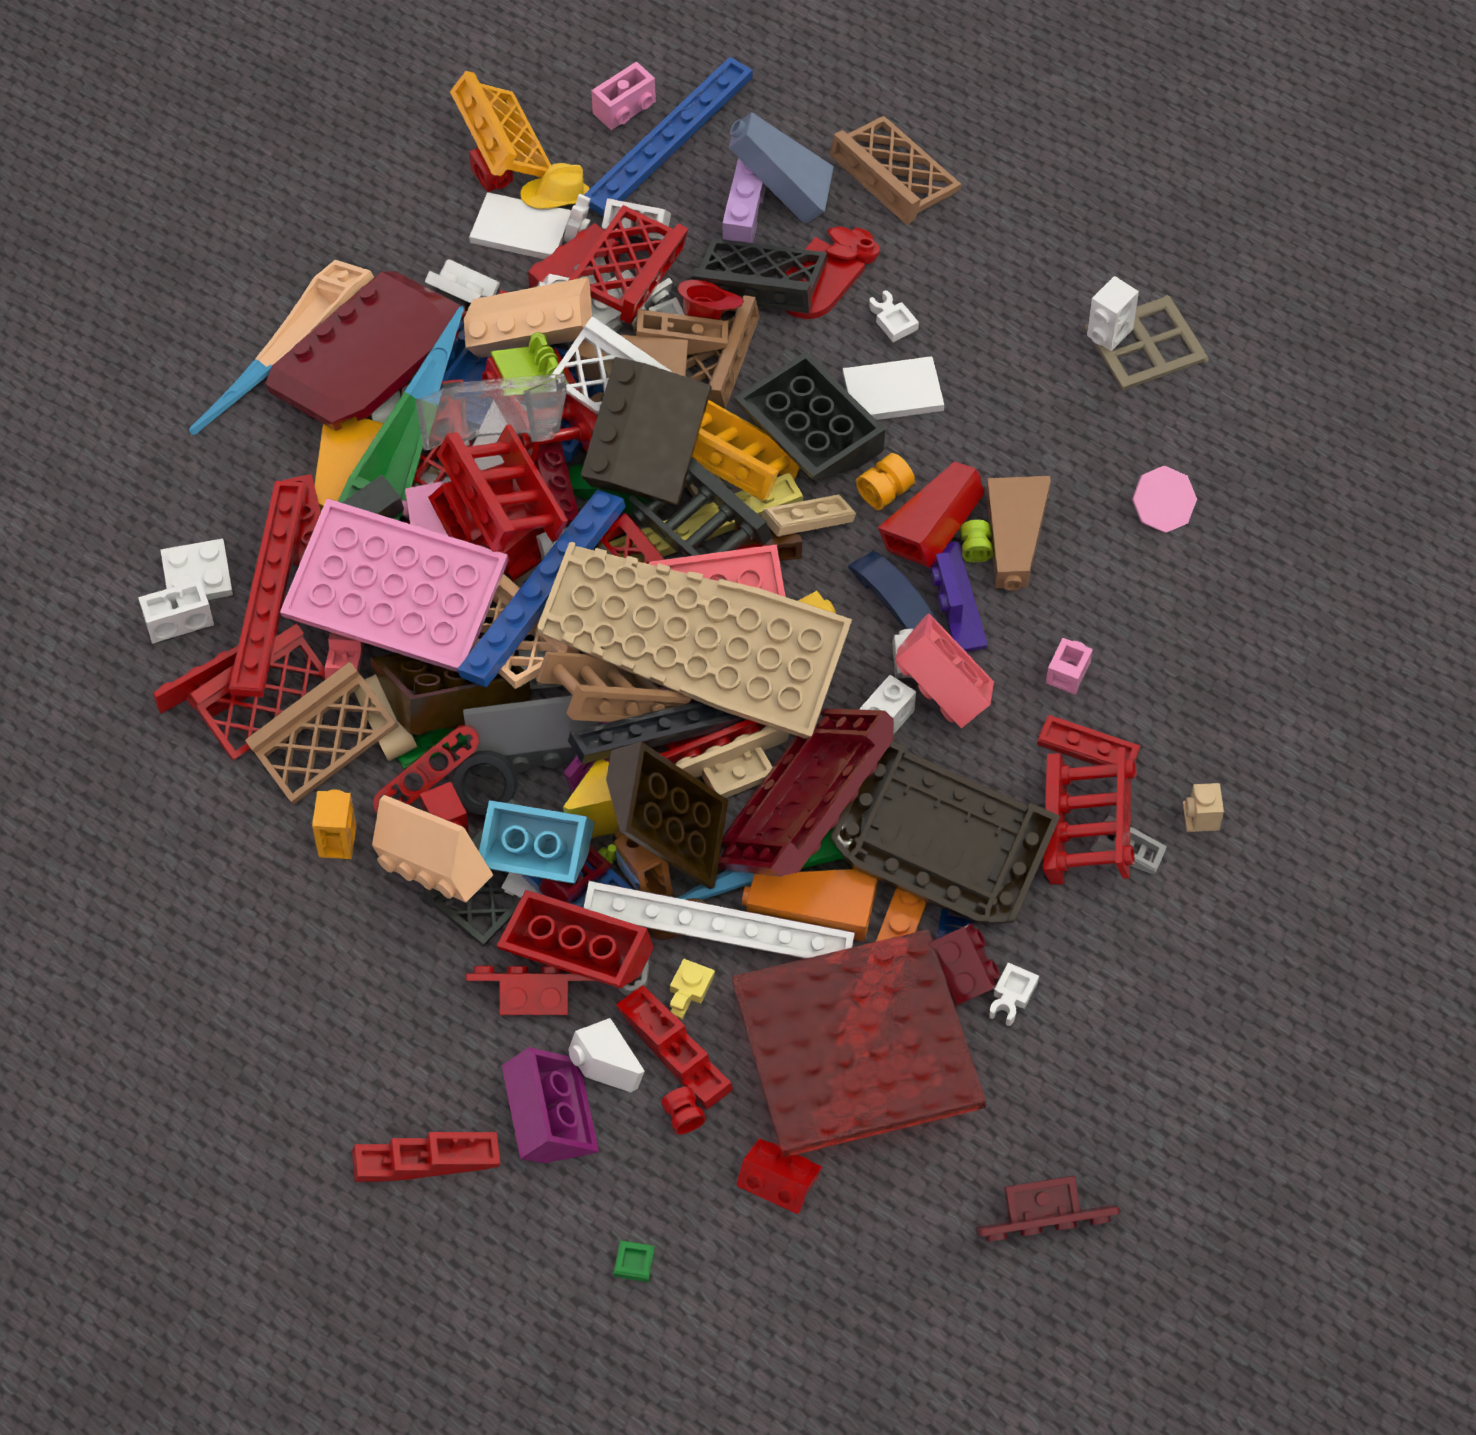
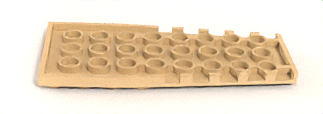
[538,542,852,739]

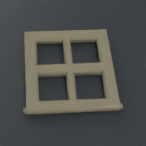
[1085,295,1209,391]

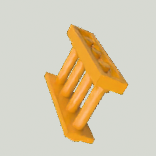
[692,400,800,501]

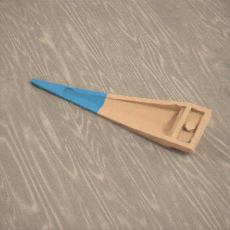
[189,260,374,435]

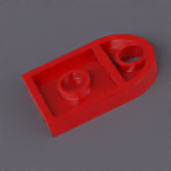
[784,237,865,319]

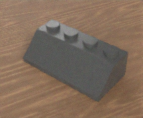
[463,695,598,777]

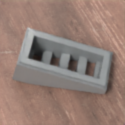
[1090,815,1167,875]

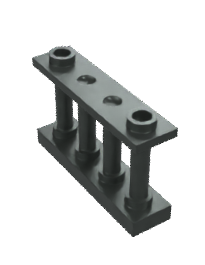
[628,457,772,557]

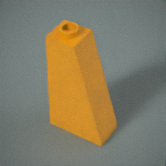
[315,417,384,511]

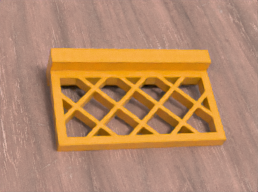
[450,71,551,178]

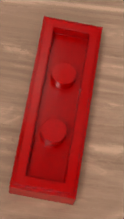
[1037,715,1141,765]

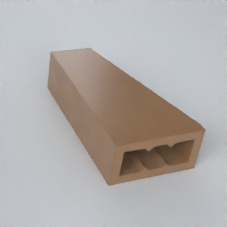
[570,335,688,380]
[986,476,1051,591]

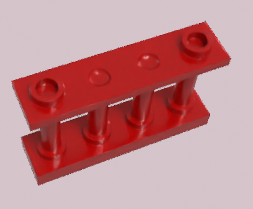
[482,348,597,462]
[436,424,568,552]
[1043,747,1137,885]

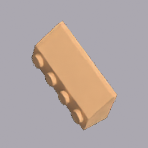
[464,277,592,359]
[372,795,493,902]

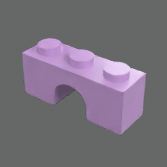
[722,158,766,243]

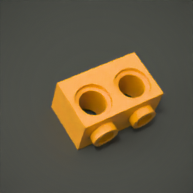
[312,789,357,859]

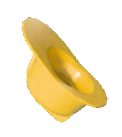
[520,163,589,209]

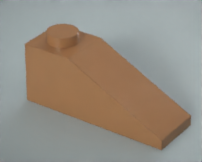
[633,309,728,355]

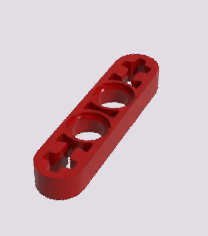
[373,725,480,813]

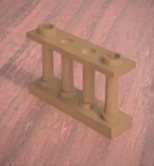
[536,651,691,722]

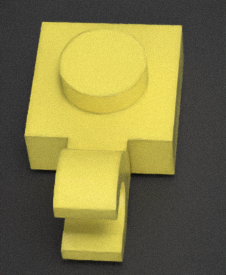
[670,959,715,1020]

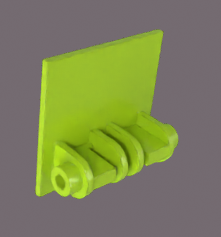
[490,332,569,395]

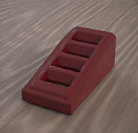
[539,845,612,904]

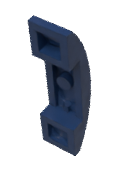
[848,551,940,630]

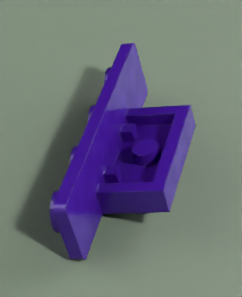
[930,541,987,652]

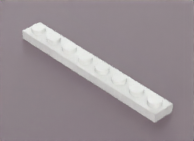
[584,881,854,967]

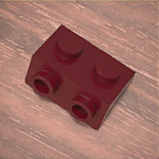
[929,923,1000,1005]

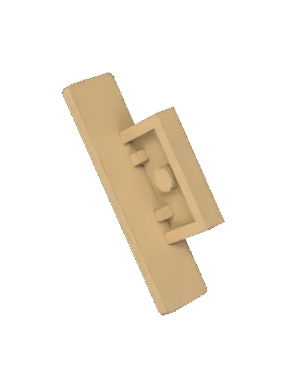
[676,726,789,798]

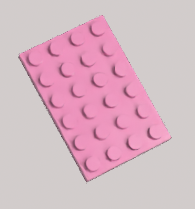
[280,499,508,672]

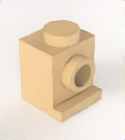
[1183,783,1224,832]

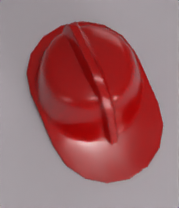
[677,280,744,320]

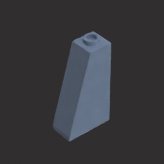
[729,112,834,223]

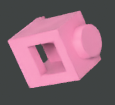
[1046,638,1093,695]

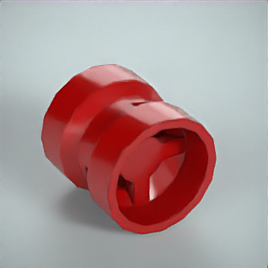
[661,1087,706,1135]

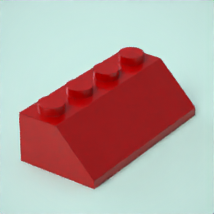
[497,890,654,988]

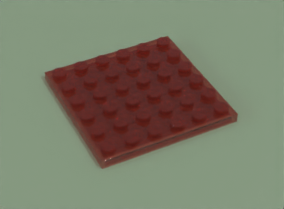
[731,929,986,1157]

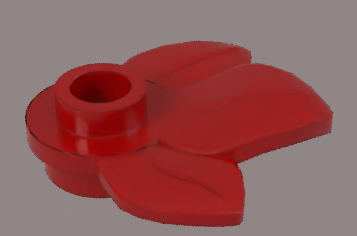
[825,226,880,264]

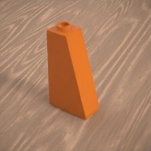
[742,869,879,942]

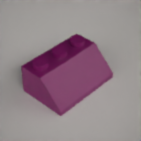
[502,1047,599,1163]

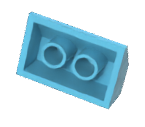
[479,800,594,884]

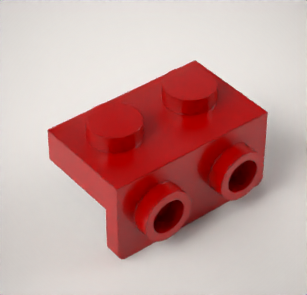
[736,1138,822,1214]

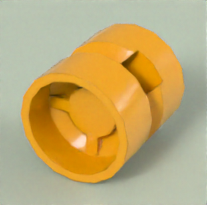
[856,453,915,511]

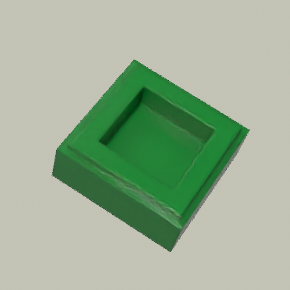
[614,1240,655,1282]

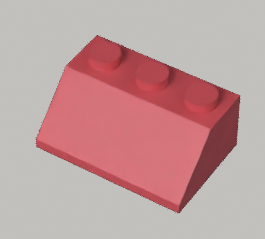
[895,613,994,728]

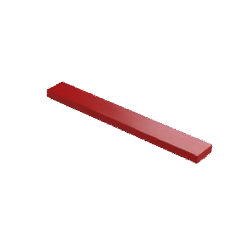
[229,481,308,697]

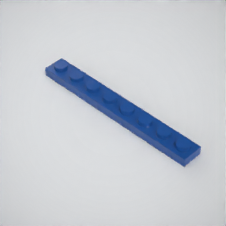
[584,57,753,217]
[457,490,626,687]

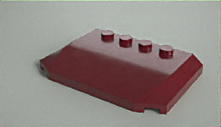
[265,271,466,431]
[718,708,894,877]

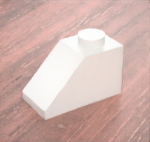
[568,1018,645,1092]

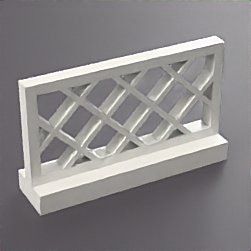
[548,316,672,415]

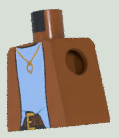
[612,829,673,897]

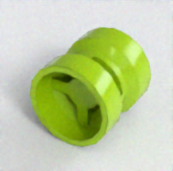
[960,520,993,562]

